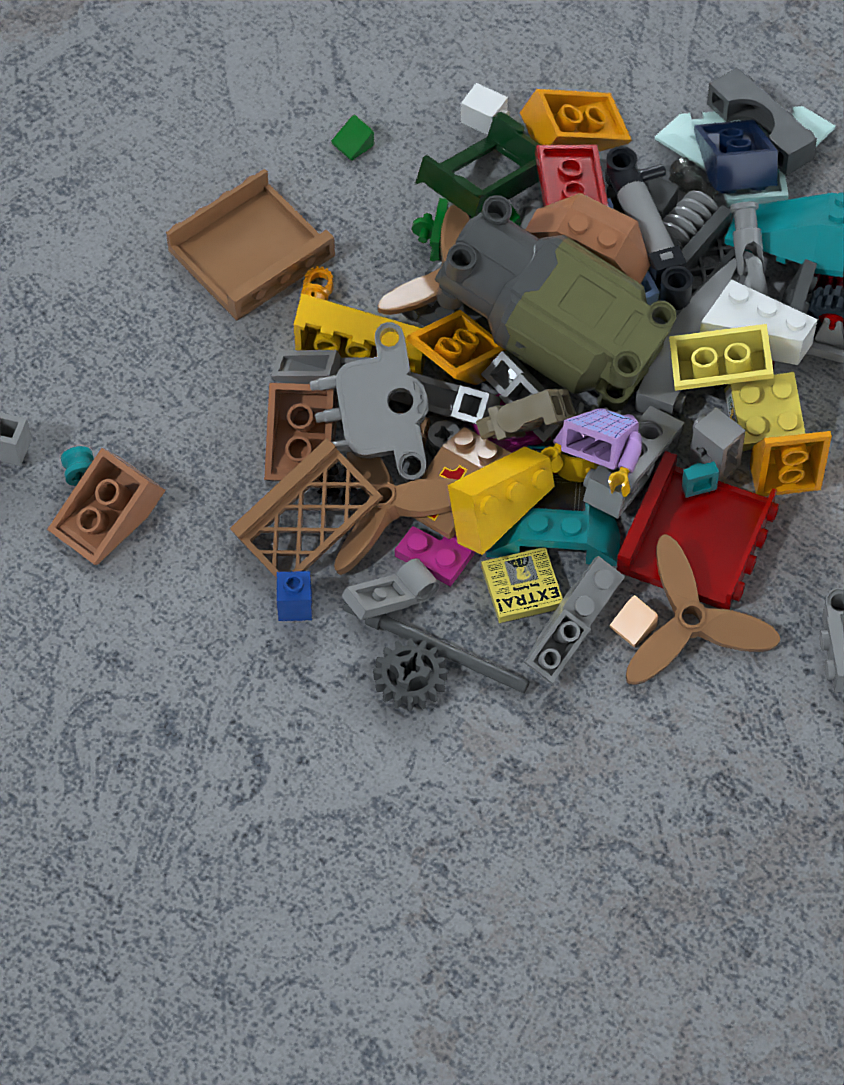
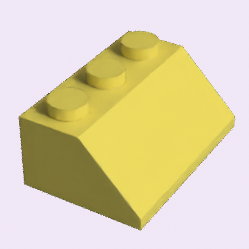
[669,324,774,391]

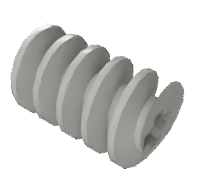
[663,191,718,250]

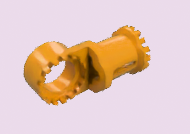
[301,266,334,301]

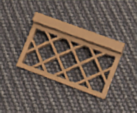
[230,438,383,579]

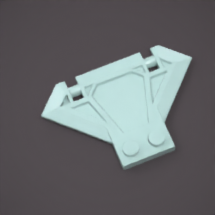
[655,106,836,207]

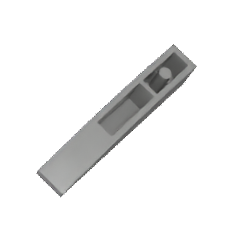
[635,258,740,417]

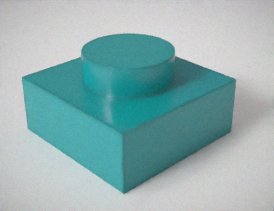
[682,461,719,498]

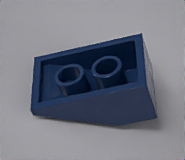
[694,119,778,194]

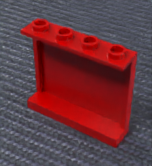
[616,451,780,610]

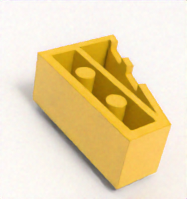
[448,447,555,555]

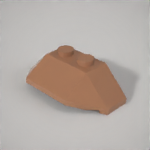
[525,193,650,284]

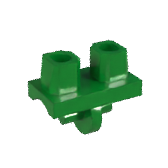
[412,198,449,261]

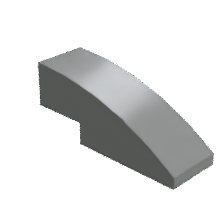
[271,350,371,384]
[481,351,562,442]

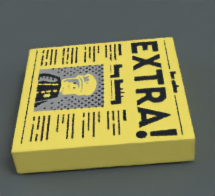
[481,547,563,623]

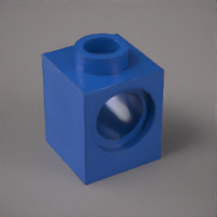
[277,571,312,621]

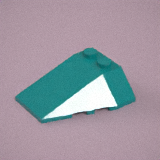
[724,192,844,277]

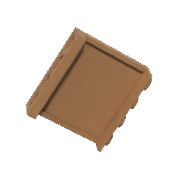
[166,169,335,321]

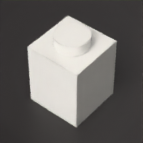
[461,83,510,135]

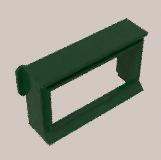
[415,112,540,219]

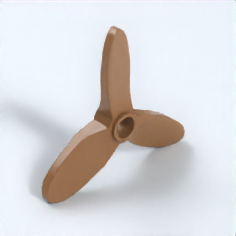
[378,204,470,315]
[334,451,457,575]
[626,534,780,685]

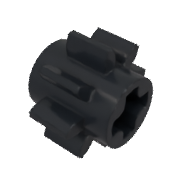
[317,464,359,505]

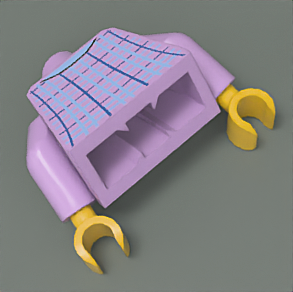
[541,408,642,497]

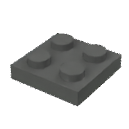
[781,259,818,314]

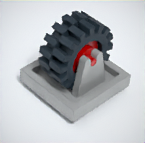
[806,285,844,363]

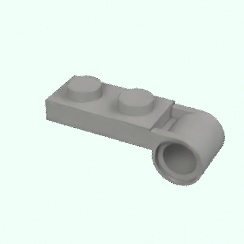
[341,558,440,620]
[819,588,844,693]

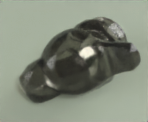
[669,157,718,199]

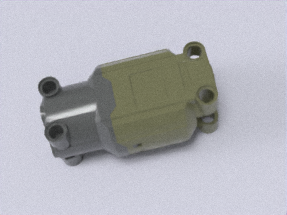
[435,195,676,413]

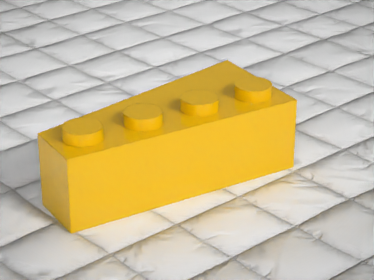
[293,293,426,375]

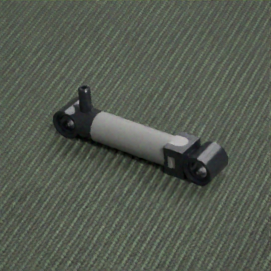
[605,146,693,310]

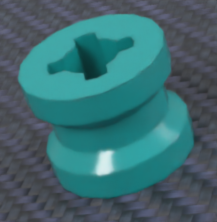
[60,446,94,486]

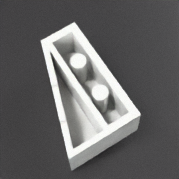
[699,279,818,365]

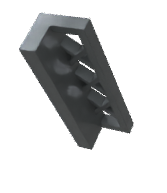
[657,205,736,317]

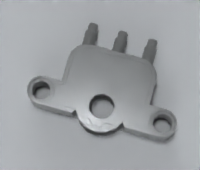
[310,322,429,482]

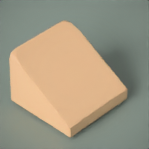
[610,595,658,648]

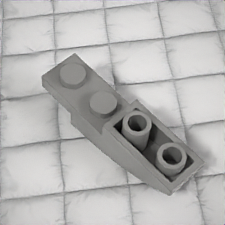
[524,556,625,683]

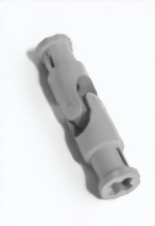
[730,201,768,296]

